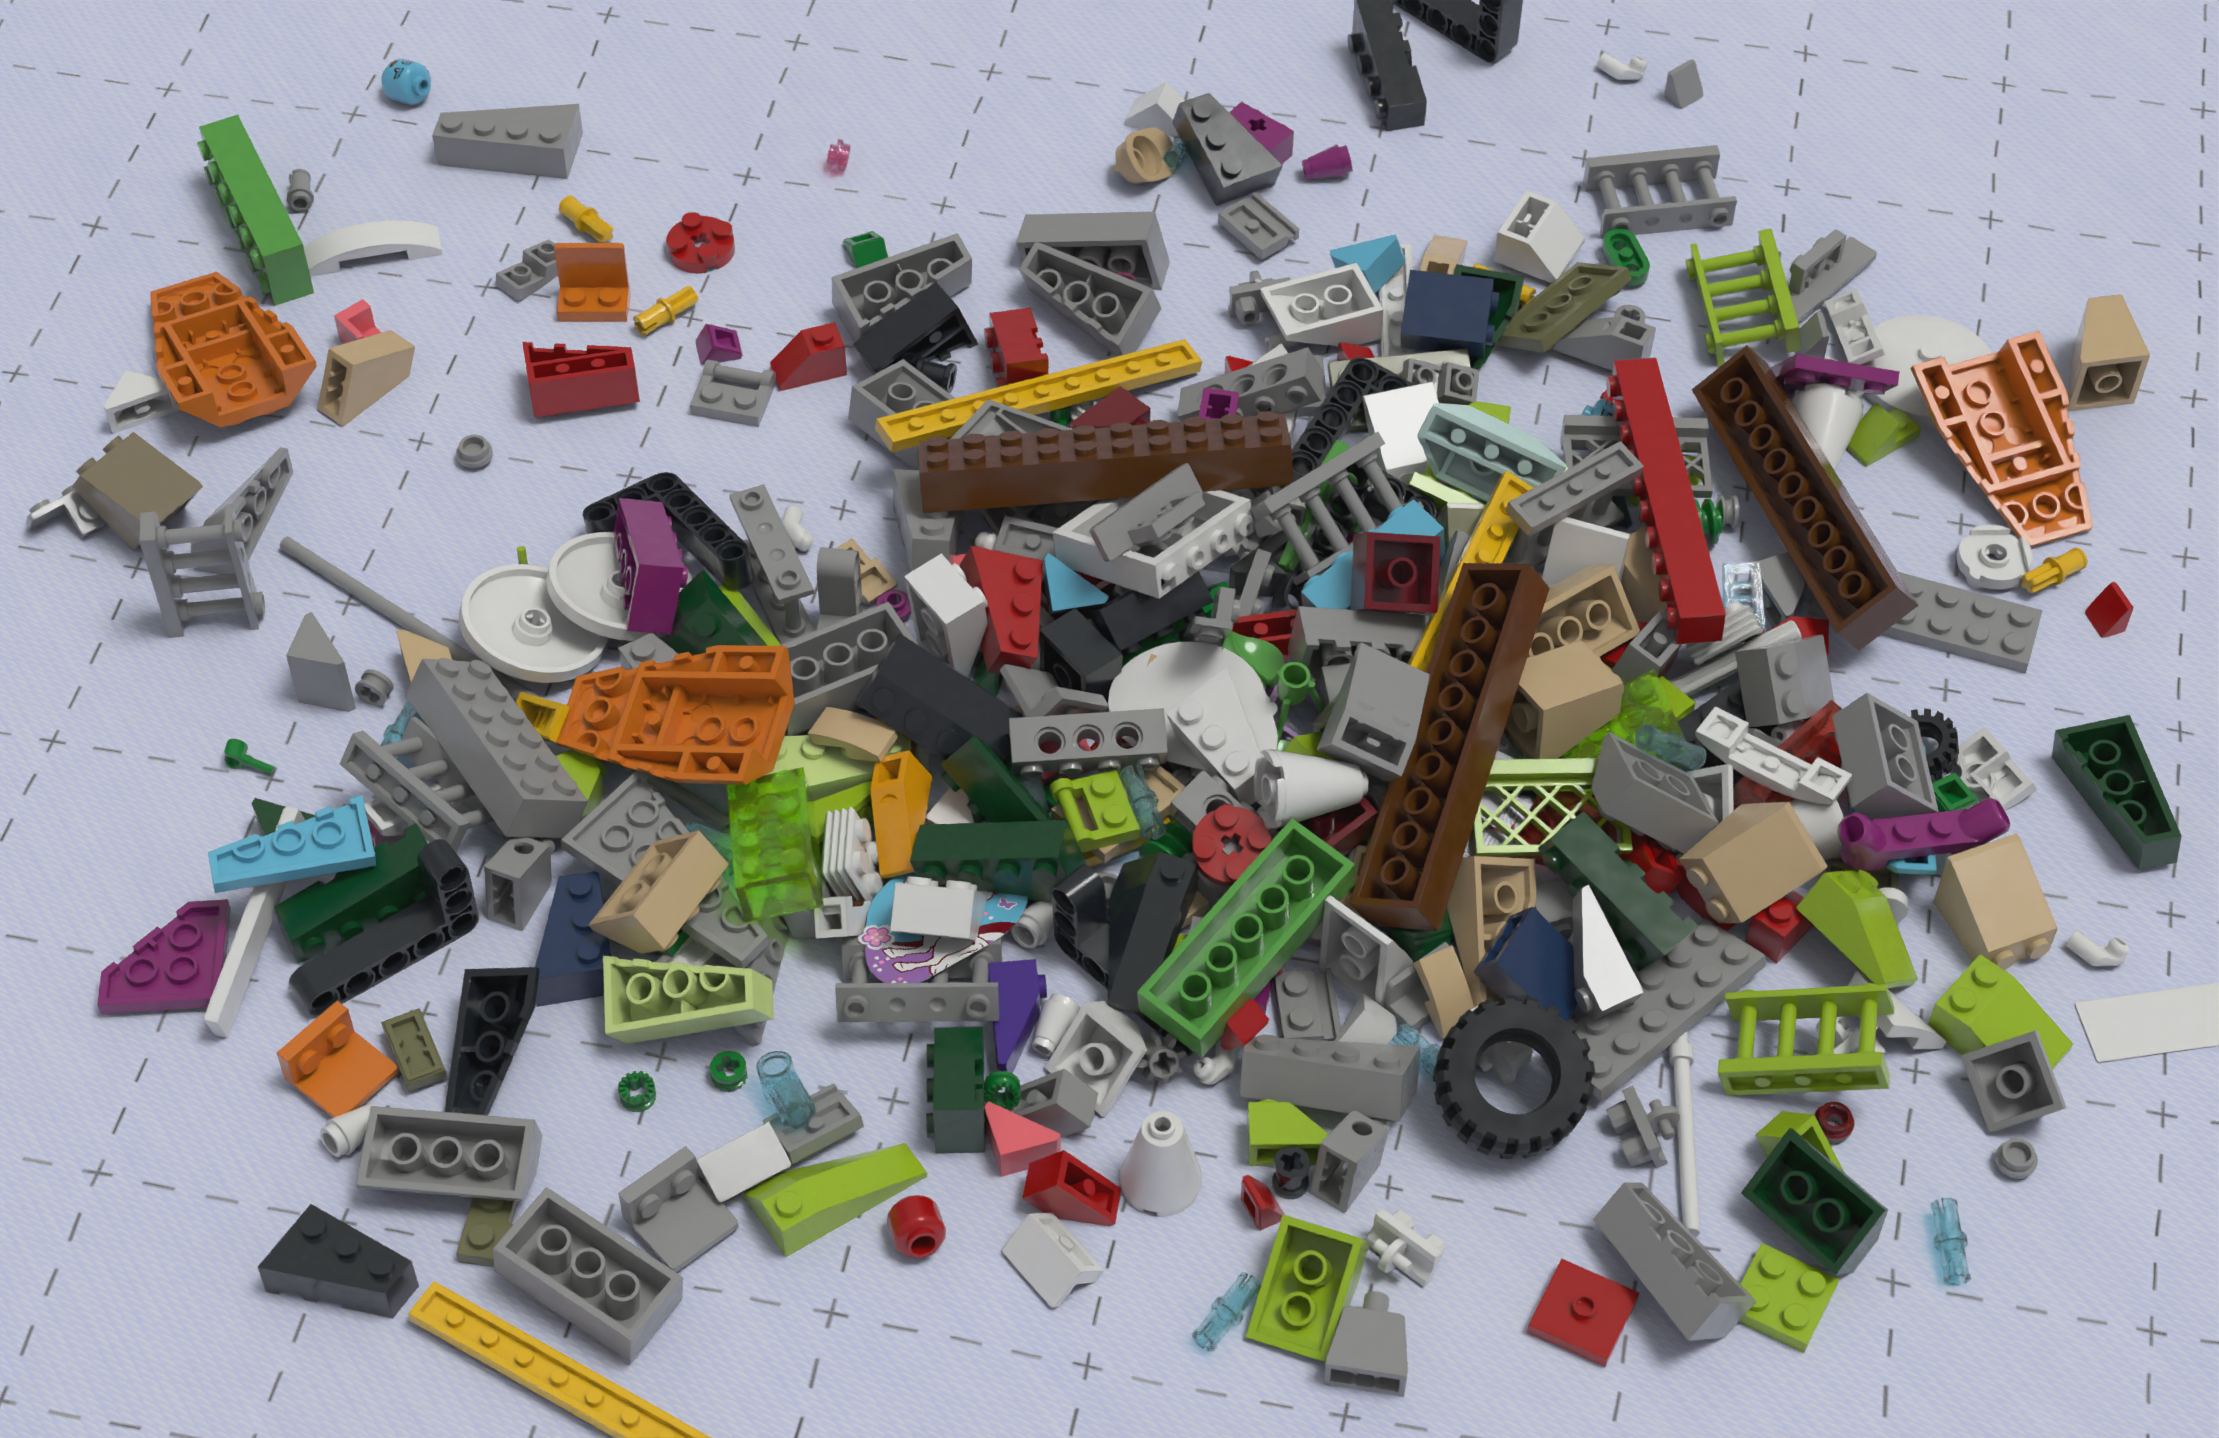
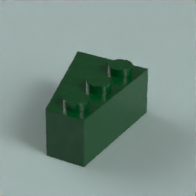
[926,1027,985,1154]

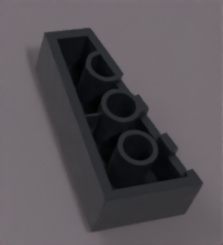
[1347,0,1427,131]

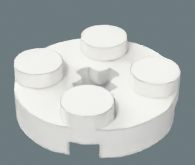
[1956,525,2033,590]

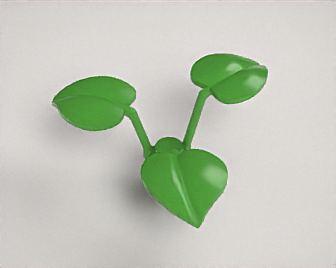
[1222,631,1324,751]

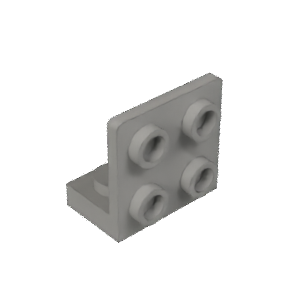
[1000,664,1109,717]
[618,1146,739,1272]

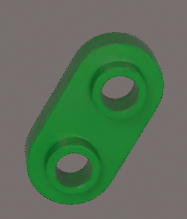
[1602,229,1650,286]

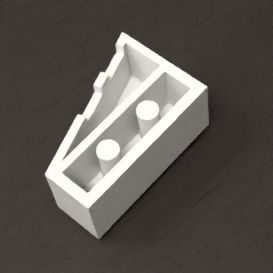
[1166,666,1262,805]

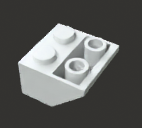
[1494,190,1585,283]
[890,876,987,941]

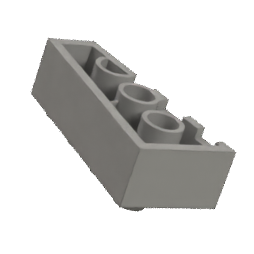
[832,233,972,343]

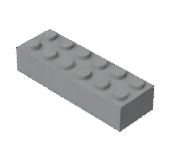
[406,658,588,838]

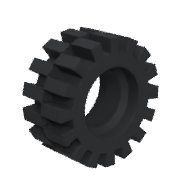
[1904,708,1959,781]

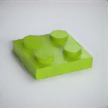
[1739,1243,1840,1353]

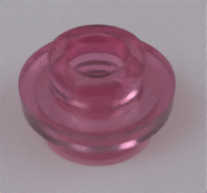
[826,139,851,172]

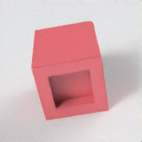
[334,299,382,344]

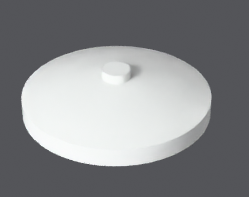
[1862,315,1992,426]
[546,532,693,641]
[459,564,608,683]

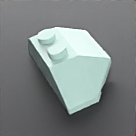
[1417,403,1567,502]

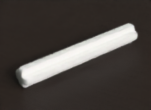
[1669,621,1802,697]

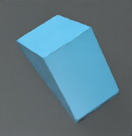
[1330,234,1406,294]
[1042,553,1109,614]

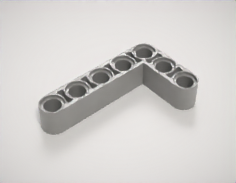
[795,547,863,736]

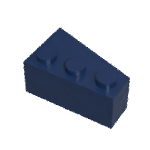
[535,871,611,1007]

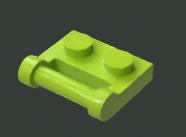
[1049,769,1140,853]

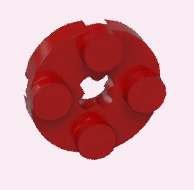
[666,212,735,274]
[1192,804,1271,886]

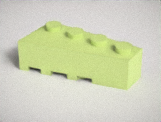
[755,733,912,826]
[603,956,774,1044]

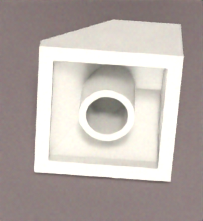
[1045,1001,1147,1117]

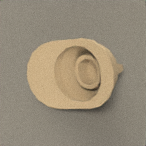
[1112,128,1178,184]

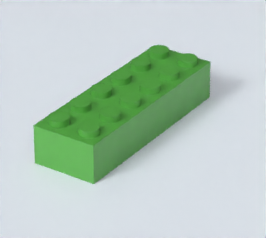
[197,115,314,306]
[1137,818,1355,1058]

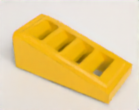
[516,692,570,742]

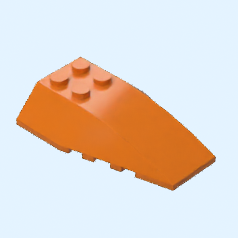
[150,272,317,428]
[1910,331,2093,547]
[555,645,794,785]

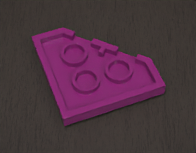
[1771,354,1900,395]
[97,899,231,1014]

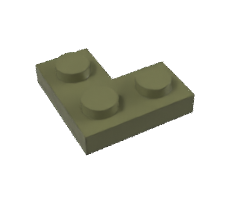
[456,1198,519,1267]

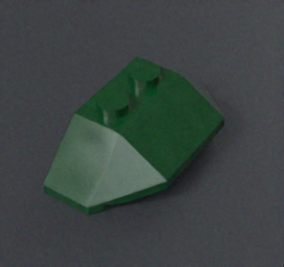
[668,570,768,656]

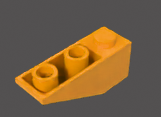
[870,750,932,879]

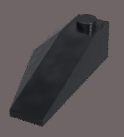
[1108,852,1198,1017]
[445,967,540,1116]

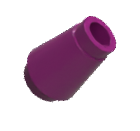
[1301,144,1353,180]

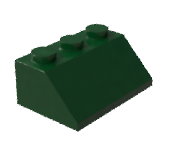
[941,733,1053,822]
[1741,1128,1888,1275]

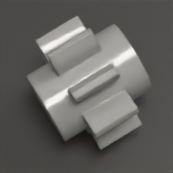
[1137,1031,1186,1083]

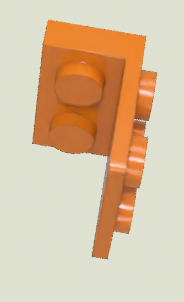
[554,243,630,322]
[276,1001,399,1118]

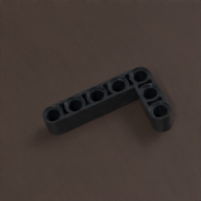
[1393,0,1523,63]
[1279,357,1440,490]
[1272,463,1437,612]
[582,472,754,589]
[289,839,479,1016]
[1051,864,1194,1056]

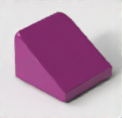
[695,324,743,365]

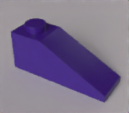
[988,959,1047,1073]

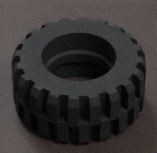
[1433,995,1595,1159]

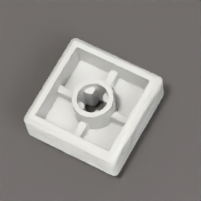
[1686,601,1765,665]
[821,806,883,902]

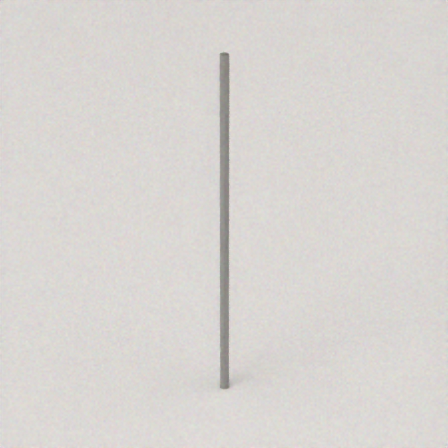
[280,536,734,833]

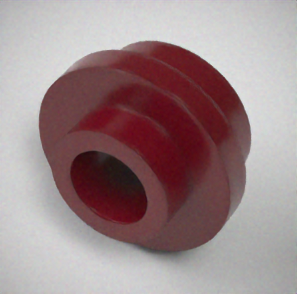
[1814,1102,1855,1142]

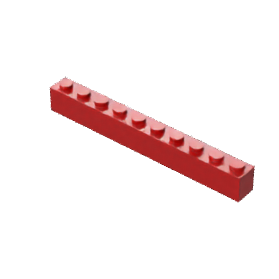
[1606,358,1726,644]

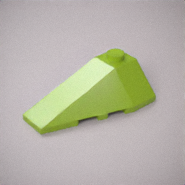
[742,1143,927,1257]

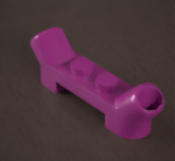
[1837,797,2010,871]

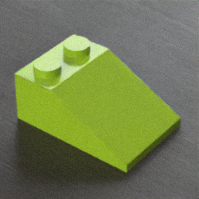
[1796,870,1918,988]
[1928,954,2073,1070]
[1245,1215,1370,1363]

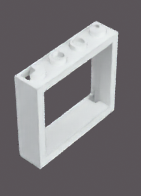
[1052,490,1254,598]

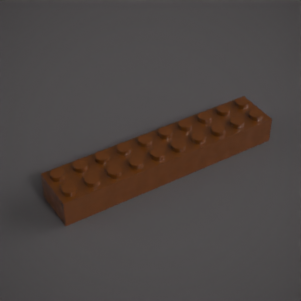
[1692,345,1919,651]
[919,411,1293,513]
[1349,563,1550,931]

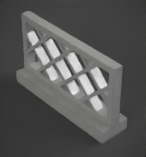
[1560,415,1713,498]

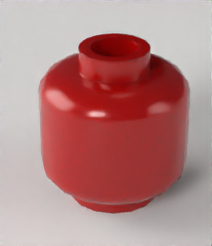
[887,1195,946,1258]

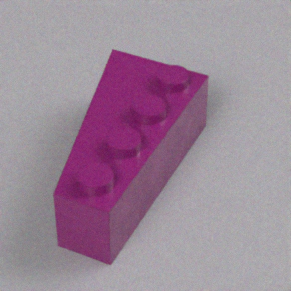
[613,498,688,634]

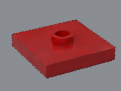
[1527,1259,1640,1367]

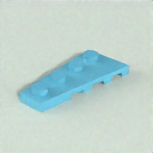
[208,794,376,893]

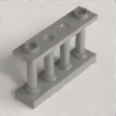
[1583,145,1737,239]
[1250,431,1424,585]
[1502,441,1644,569]
[729,484,815,644]
[139,504,265,638]
[340,716,506,853]
[835,936,1002,1022]

